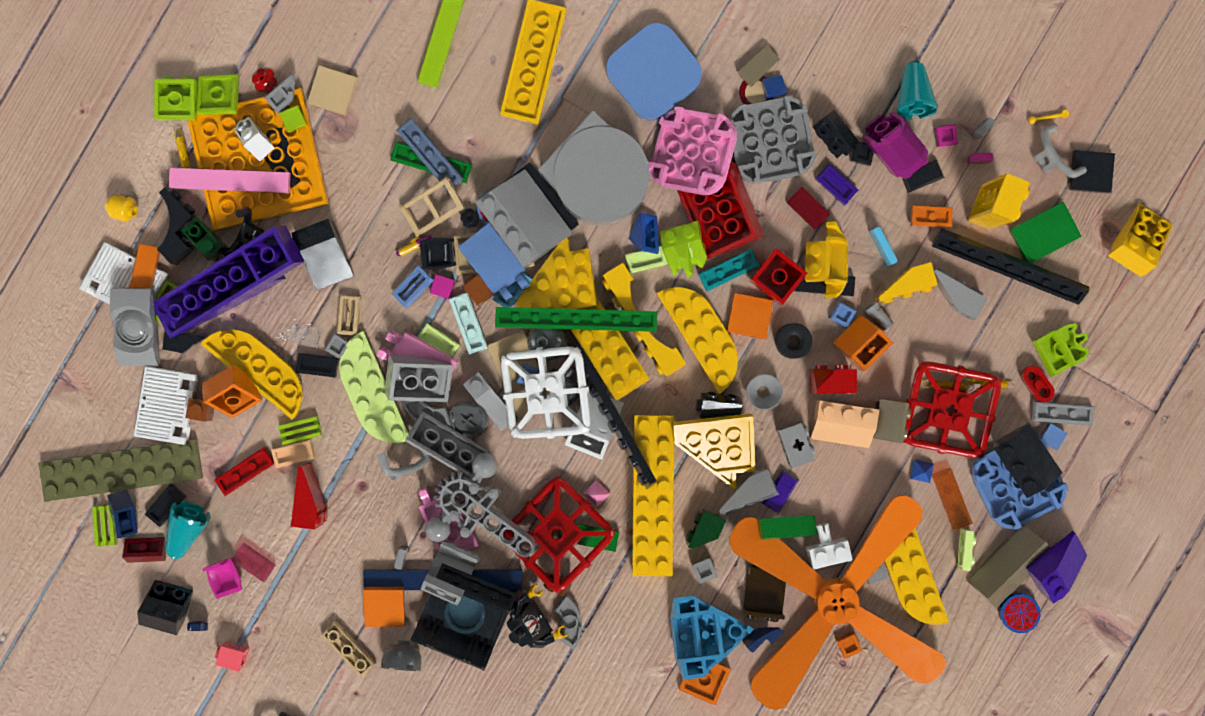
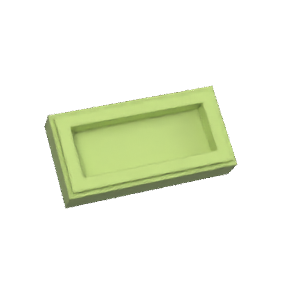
[625,245,668,274]
[418,323,460,357]

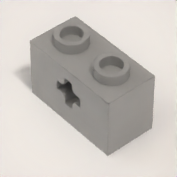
[776,422,816,468]

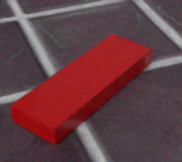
[214,447,275,496]

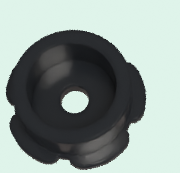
[460,208,480,228]

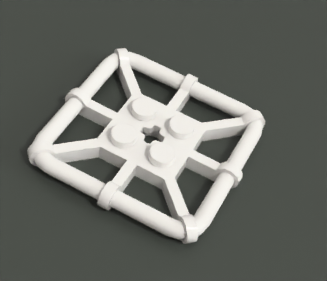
[501,346,591,439]

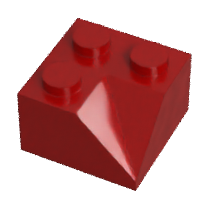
[749,248,808,306]
[810,365,857,394]

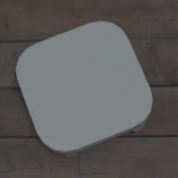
[729,96,816,184]

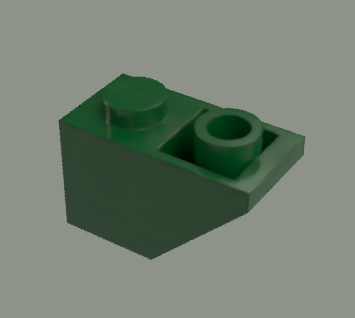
[181,217,229,262]
[686,509,726,549]

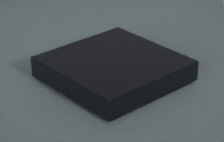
[1070,150,1115,194]

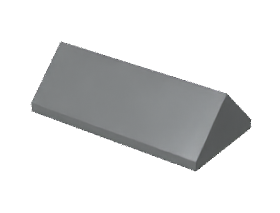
[405,411,490,478]

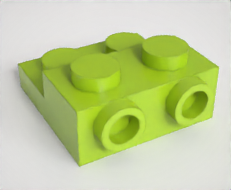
[154,76,198,121]

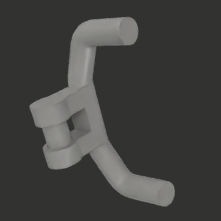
[1034,123,1087,178]
[377,451,431,480]

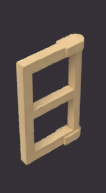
[399,176,466,237]

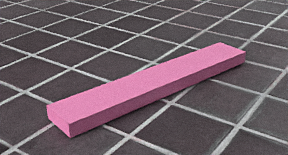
[169,168,291,193]

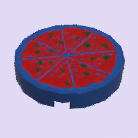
[999,593,1041,633]

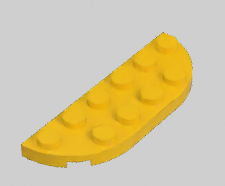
[656,287,738,394]
[200,330,303,420]
[884,528,949,625]

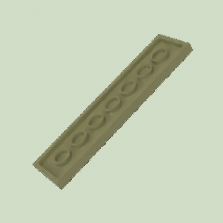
[38,439,203,502]

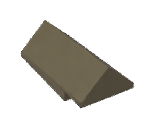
[967,525,1050,608]

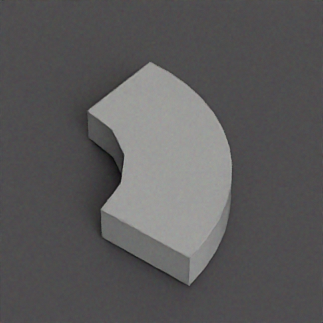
[401,401,451,427]
[555,594,582,650]

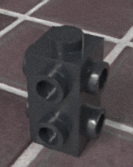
[812,110,859,158]
[695,392,743,419]

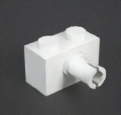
[805,523,853,569]

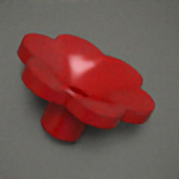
[252,68,277,93]

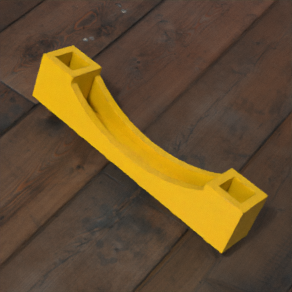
[601,263,686,377]

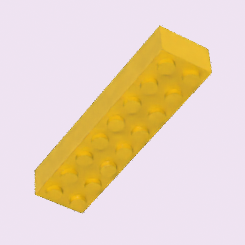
[632,414,674,576]

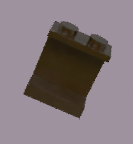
[743,564,786,622]

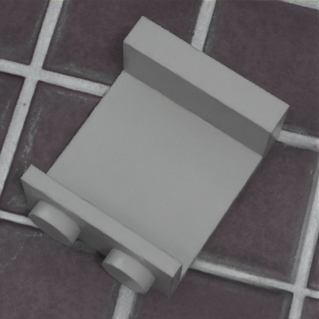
[420,541,479,606]

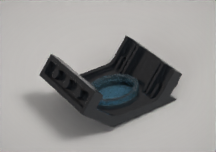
[410,563,517,671]

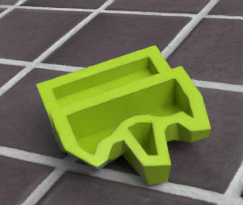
[660,221,707,278]
[1032,323,1090,377]

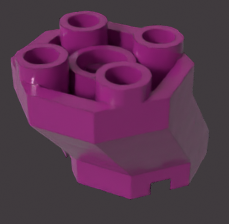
[862,112,929,179]

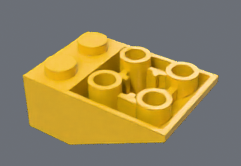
[1108,203,1173,277]

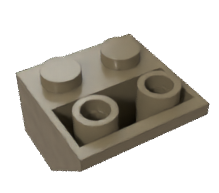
[873,398,911,443]

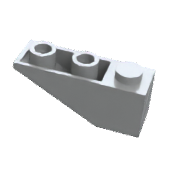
[933,268,988,320]

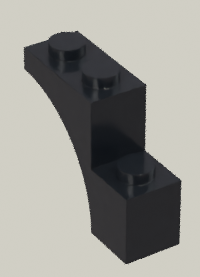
[157,187,196,265]

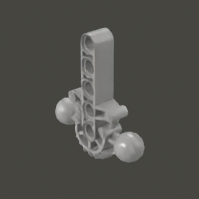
[425,453,536,557]

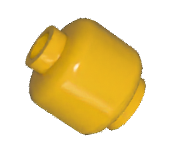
[105,194,138,222]

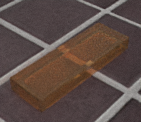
[931,468,973,531]

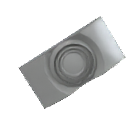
[110,288,160,366]

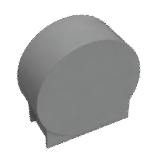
[538,111,650,226]

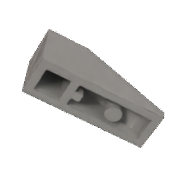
[463,372,517,431]
[719,469,779,516]

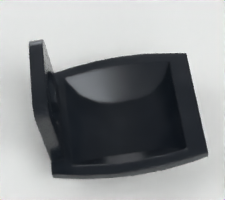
[420,238,457,269]

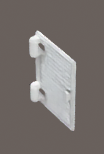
[79,242,168,304]
[134,366,198,445]

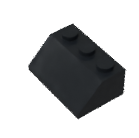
[993,422,1063,498]

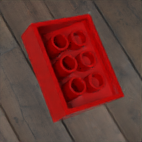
[677,162,764,260]

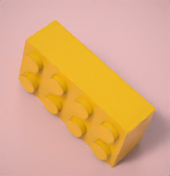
[967,173,1030,230]

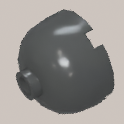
[527,329,568,361]
[381,640,422,671]

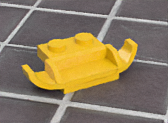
[805,221,849,299]

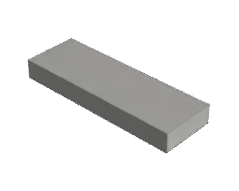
[1031,401,1094,426]

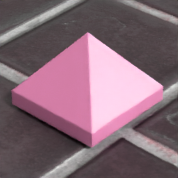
[583,480,610,508]

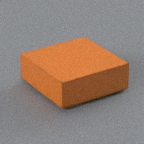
[835,632,862,659]

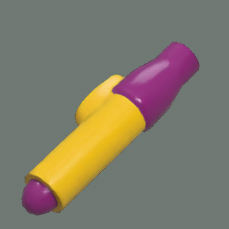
[396,234,432,257]

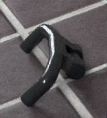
[218,207,264,261]

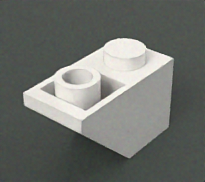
[234,116,274,161]

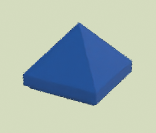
[910,460,934,483]

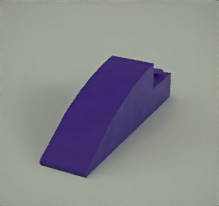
[154,226,305,338]

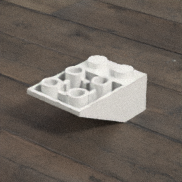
[565,392,624,460]

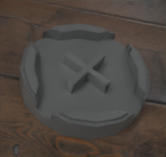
[449,400,488,438]

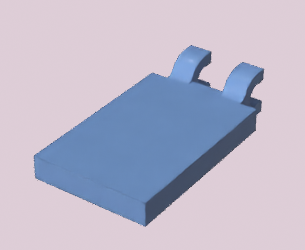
[458,223,530,302]

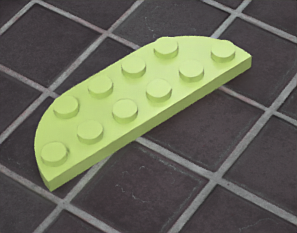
[339,331,409,443]

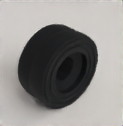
[775,323,812,359]

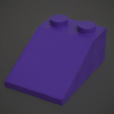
[1026,531,1087,604]

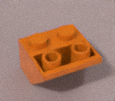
[832,315,893,371]

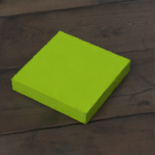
[196,74,240,115]

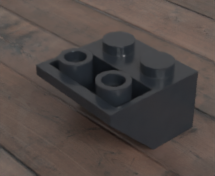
[137,580,193,635]

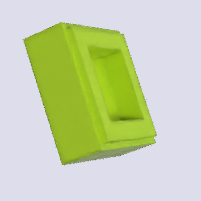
[279,105,307,133]

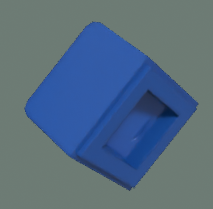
[762,75,787,99]

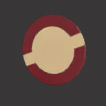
[739,76,774,105]

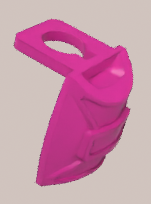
[202,558,242,599]

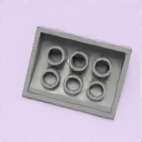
[475,170,573,269]

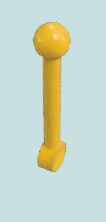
[1028,110,1069,124]

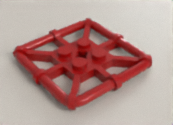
[903,361,1002,458]
[505,476,615,593]

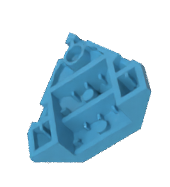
[670,596,755,680]

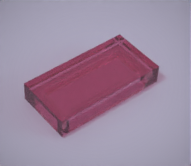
[232,543,276,583]

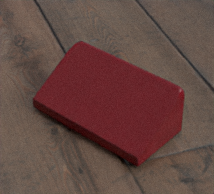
[786,187,830,230]
[122,537,166,563]

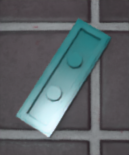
[698,248,760,292]

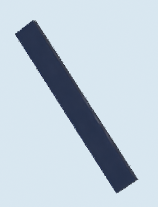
[363,569,522,590]

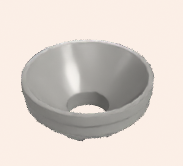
[746,374,783,410]

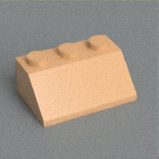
[810,400,879,448]

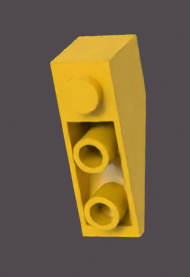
[875,262,938,304]

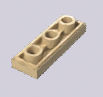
[321,620,377,678]

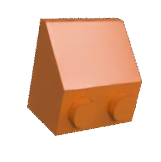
[202,365,262,418]

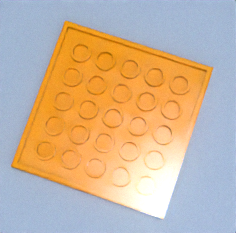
[187,88,329,231]

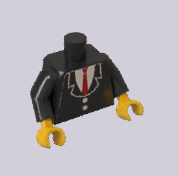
[507,584,569,648]

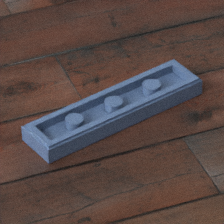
[396,118,463,191]

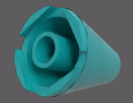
[897,61,938,119]
[165,501,211,559]

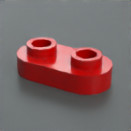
[1021,366,1055,402]

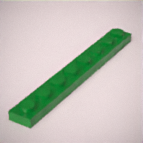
[495,307,657,332]

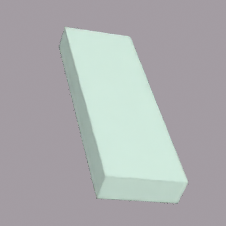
[449,292,488,355]

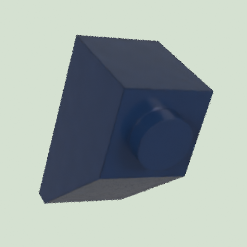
[107,490,138,539]

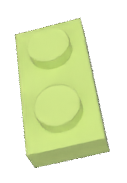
[957,528,976,571]

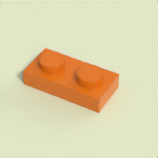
[910,205,953,228]

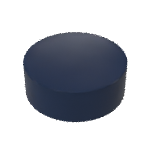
[187,621,208,631]

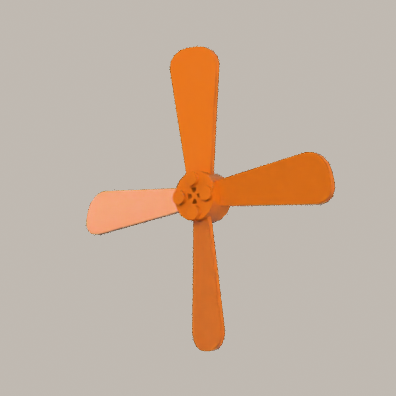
[729,495,946,710]

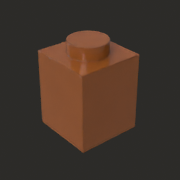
[463,274,494,306]
[185,398,214,422]

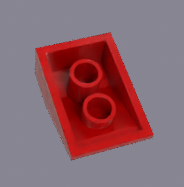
[290,463,328,530]

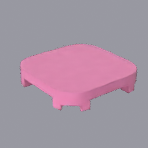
[648,107,737,195]

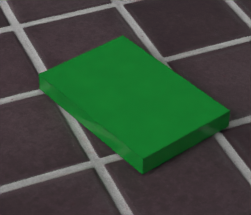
[1009,202,1082,263]

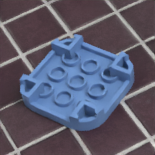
[606,23,702,121]
[971,441,1068,530]

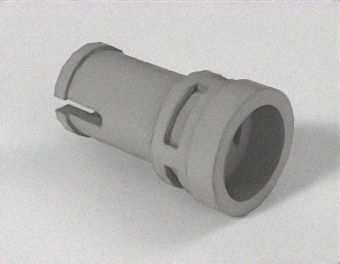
[865,301,894,331]

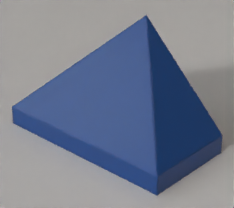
[629,212,659,254]

